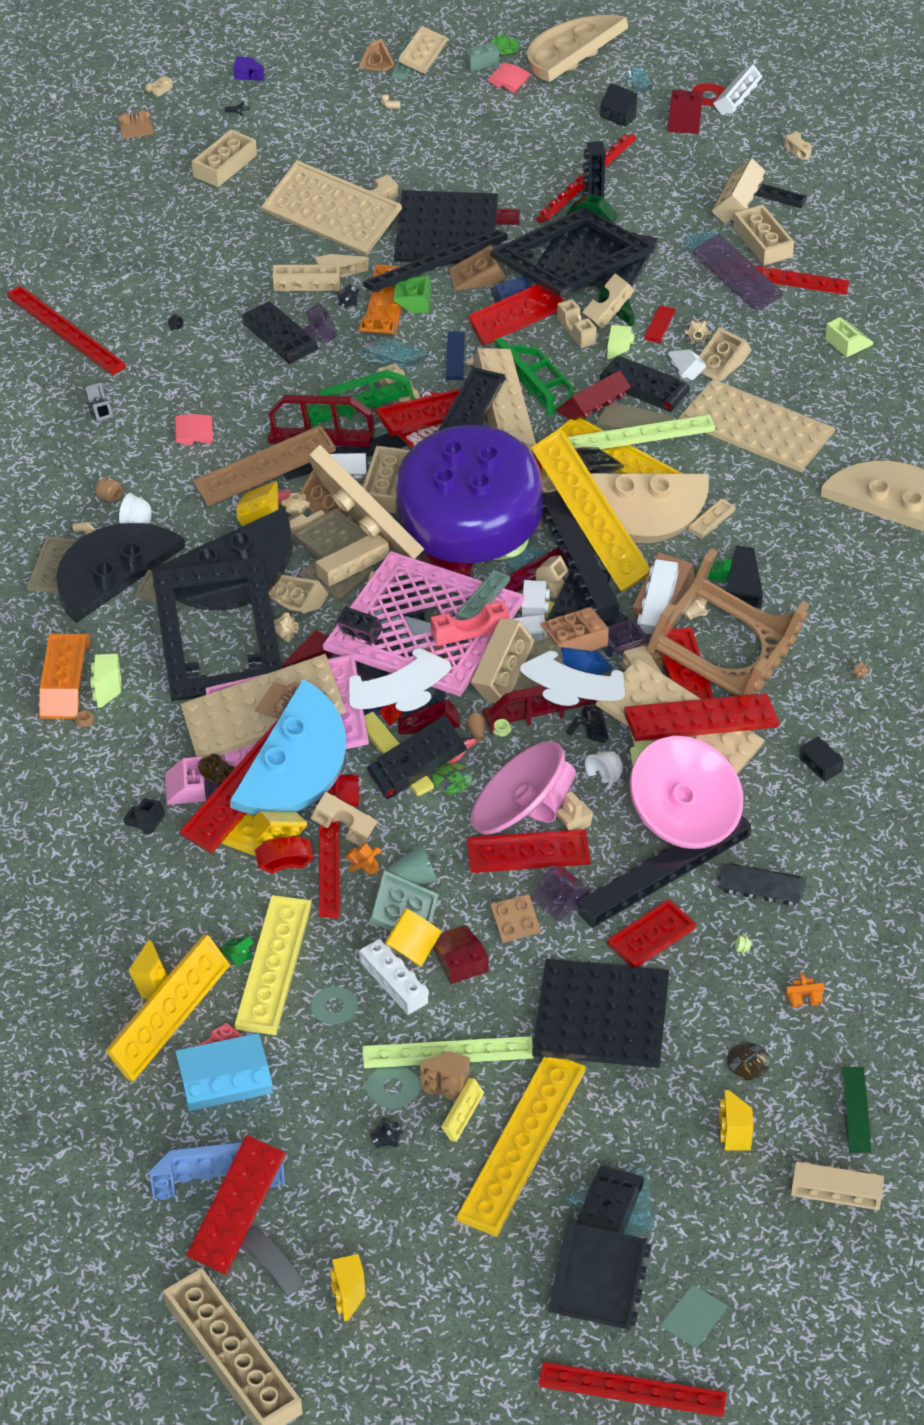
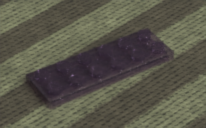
[693,233,783,312]

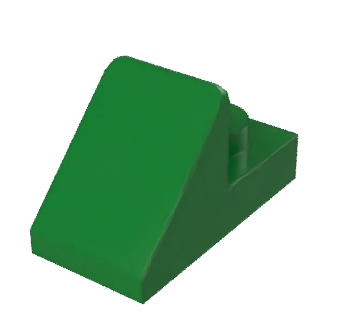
[218,936,254,967]

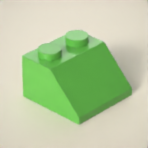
[393,276,432,314]

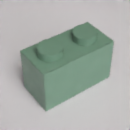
[465,43,499,72]

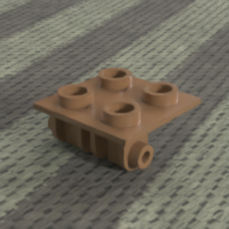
[118,110,154,139]
[255,682,299,719]
[490,894,541,943]

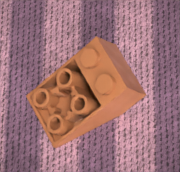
[540,607,609,651]

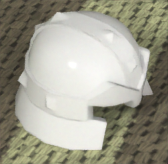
[119,493,152,524]
[585,751,623,790]

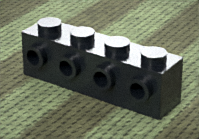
[582,141,605,197]

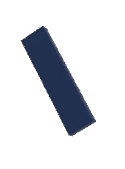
[446,331,465,380]

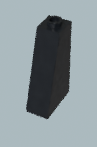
[726,545,763,608]

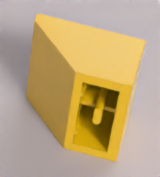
[252,811,307,842]
[719,1090,753,1150]
[329,1254,365,1321]

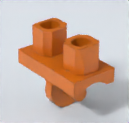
[345,843,381,875]
[784,973,825,1008]

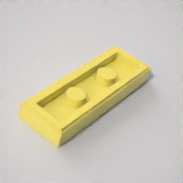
[441,1078,484,1142]

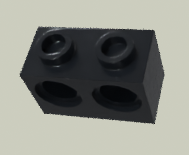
[336,606,383,644]

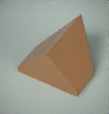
[358,38,395,72]

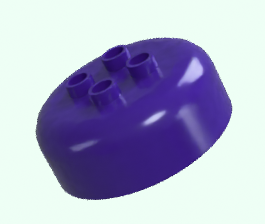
[395,424,543,563]

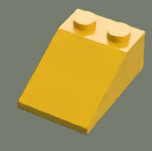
[236,481,278,526]

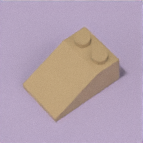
[699,327,752,381]

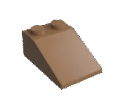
[449,245,507,290]

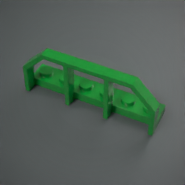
[495,337,574,416]
[308,370,415,428]

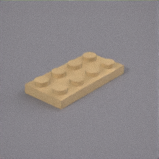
[398,26,449,74]

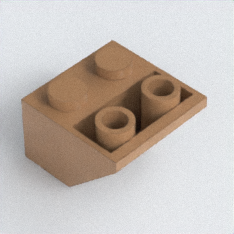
[420,1051,470,1101]

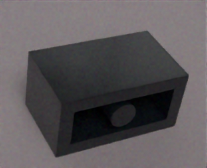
[799,736,844,782]

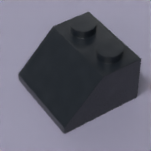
[600,82,637,127]

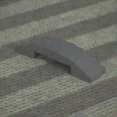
[241,1226,305,1297]

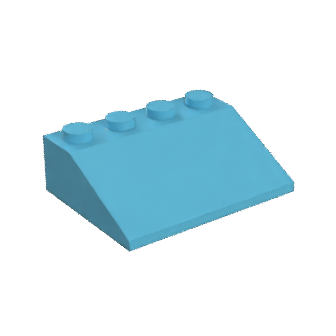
[176,1033,273,1111]

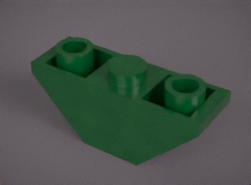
[567,194,618,223]

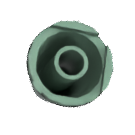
[380,845,437,885]

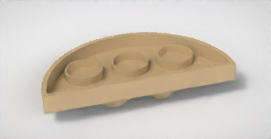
[527,15,628,82]
[309,445,424,559]
[821,461,924,532]
[591,474,709,543]

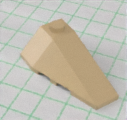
[268,575,328,613]

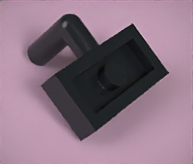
[566,706,608,743]

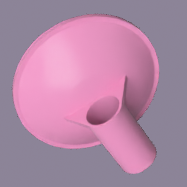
[630,736,743,849]
[470,741,576,835]

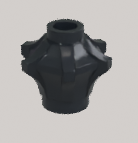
[336,283,359,309]
[370,1117,403,1149]

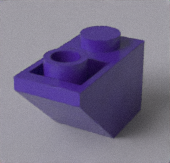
[233,56,265,81]

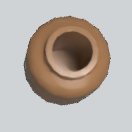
[95,477,123,503]

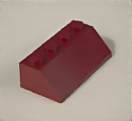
[556,370,631,421]

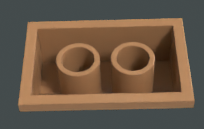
[299,469,349,516]

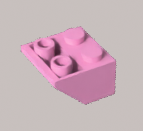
[165,757,206,805]

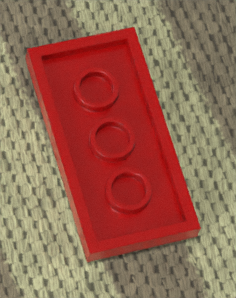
[607,899,696,967]

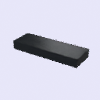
[756,184,807,208]

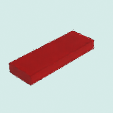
[644,305,676,344]

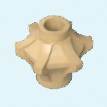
[685,320,712,344]
[282,493,310,518]
[683,595,708,621]
[274,613,299,642]

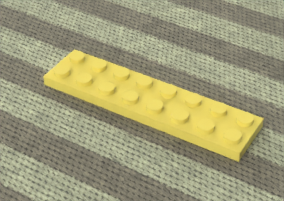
[235,895,312,1035]

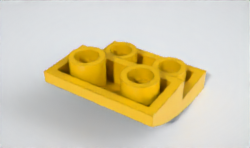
[385,908,442,967]

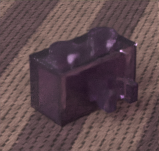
[303,303,338,344]

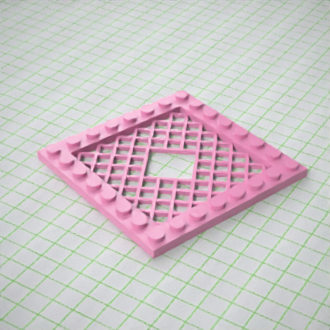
[323,551,525,697]

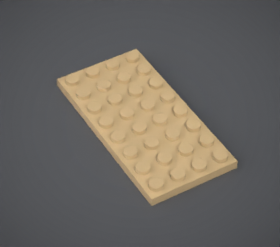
[261,160,402,256]
[679,379,835,472]
[181,654,346,758]
[596,658,765,774]

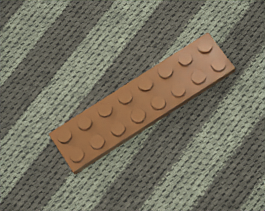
[193,425,336,507]

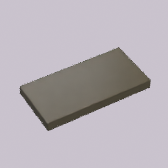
[597,402,674,442]
[27,536,78,594]

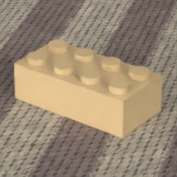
[192,130,257,187]
[712,158,765,223]
[733,205,794,266]
[363,446,410,514]
[471,618,535,703]

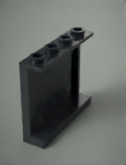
[548,1221,652,1330]

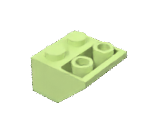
[825,318,873,357]
[91,654,121,708]

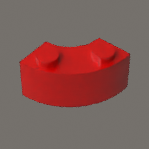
[254,836,314,874]

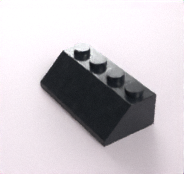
[575,447,625,474]
[719,862,807,906]

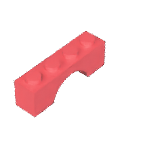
[431,600,509,646]

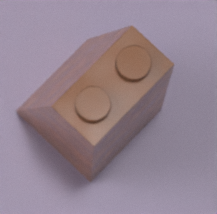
[633,553,695,618]

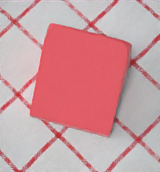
[278,489,291,504]

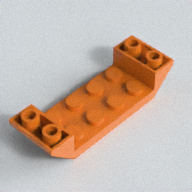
[359,265,403,336]
[40,633,91,719]

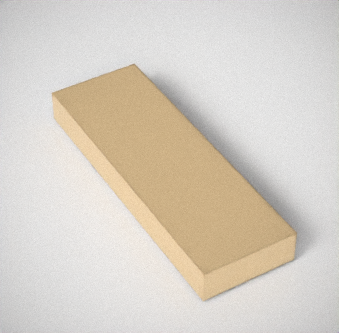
[688,498,736,539]

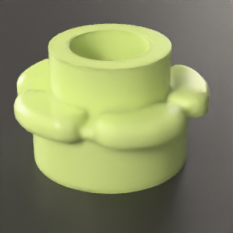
[493,719,511,737]
[735,935,751,955]

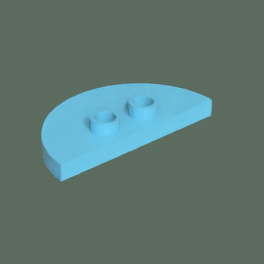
[230,680,346,815]

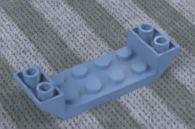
[149,1142,285,1200]

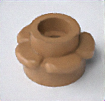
[852,662,869,679]
[75,710,94,728]

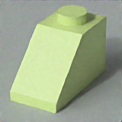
[607,325,634,359]

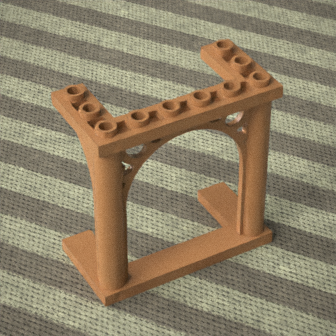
[646,548,810,696]

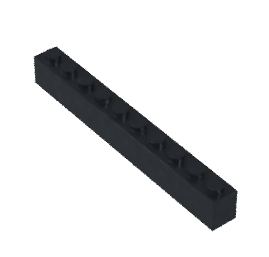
[542,491,619,621]
[577,815,751,928]

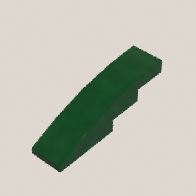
[842,1067,871,1153]

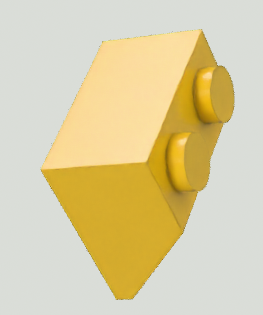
[129,940,168,1000]

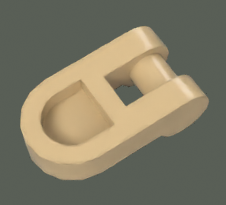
[145,76,173,97]

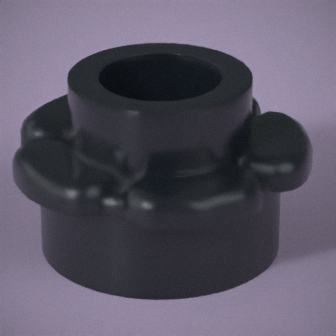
[168,314,184,330]

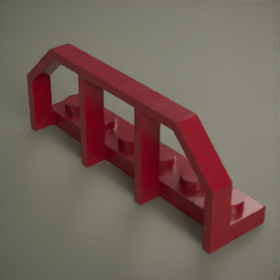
[267,395,375,447]
[482,685,600,734]

